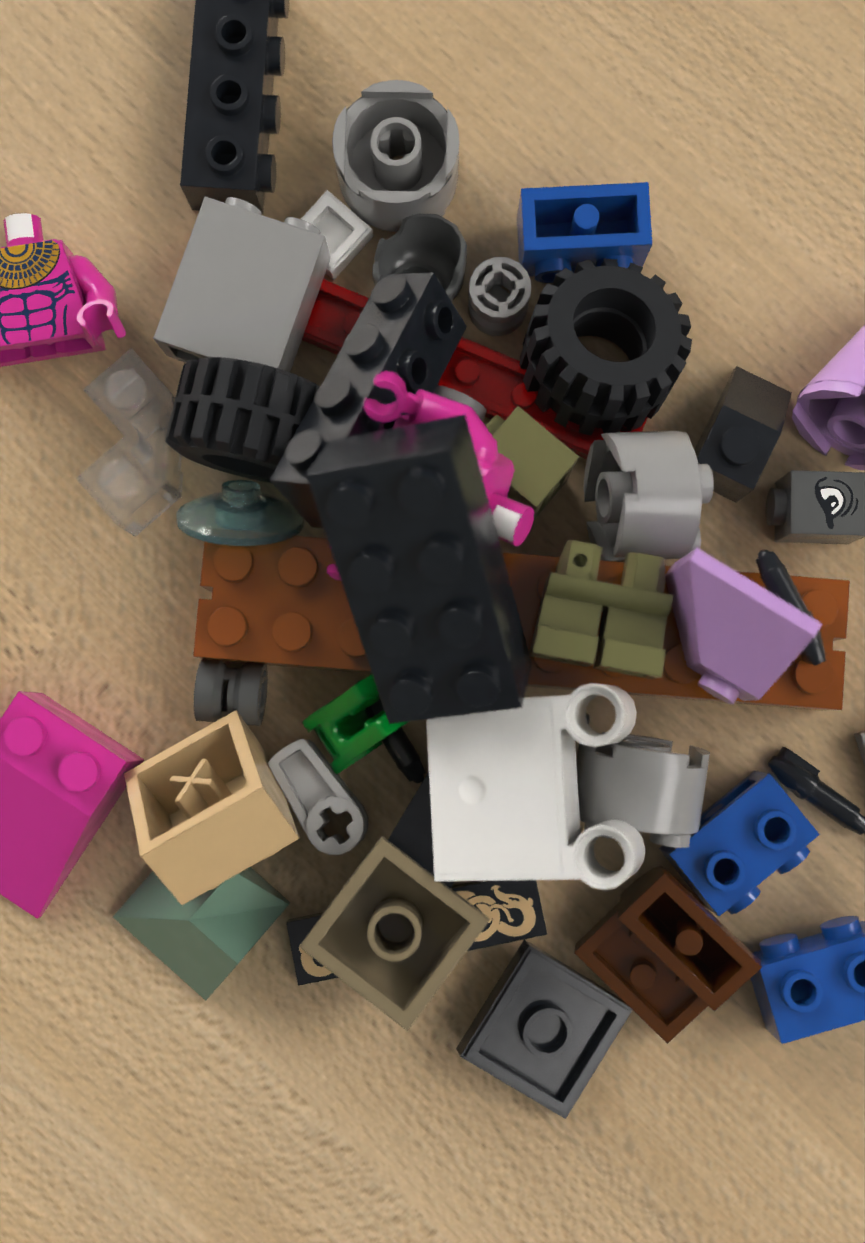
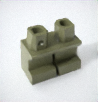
[529,540,673,679]

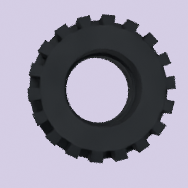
[520,258,692,436]
[165,357,320,483]

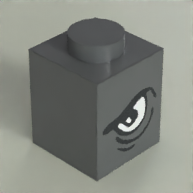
[766,470,865,544]

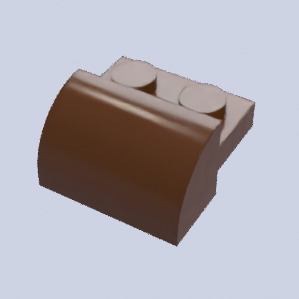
[574,866,762,1044]

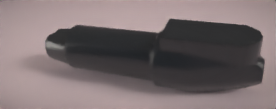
[756,550,826,666]
[355,678,426,784]
[768,747,865,835]

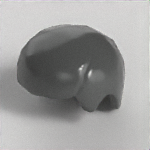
[373,214,467,301]

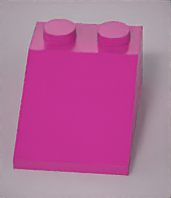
[0,691,144,919]

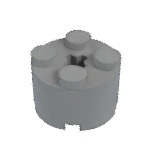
[332,80,459,232]
[584,431,714,562]
[576,732,710,848]

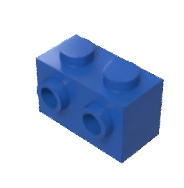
[517,182,652,283]
[659,771,820,916]
[751,916,865,1044]

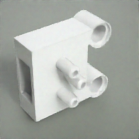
[426,683,645,890]

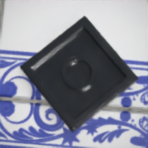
[456,939,632,1119]

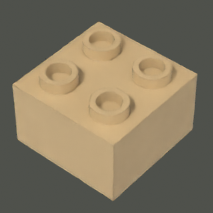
[124,710,300,905]

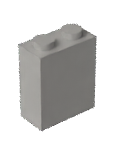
[153,196,331,372]

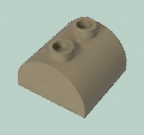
[299,836,490,1031]

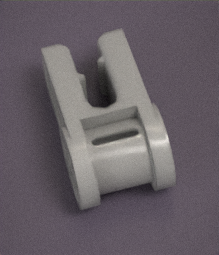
[268,739,368,855]

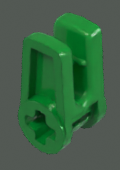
[302,674,408,775]

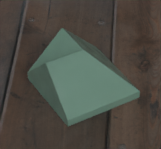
[113,867,290,1001]

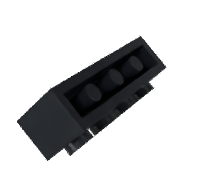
[180,0,290,214]
[270,273,467,529]

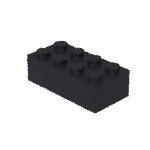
[306,414,532,724]

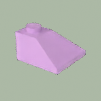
[665,548,822,705]

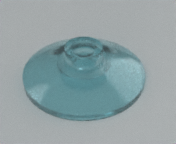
[176,480,305,546]

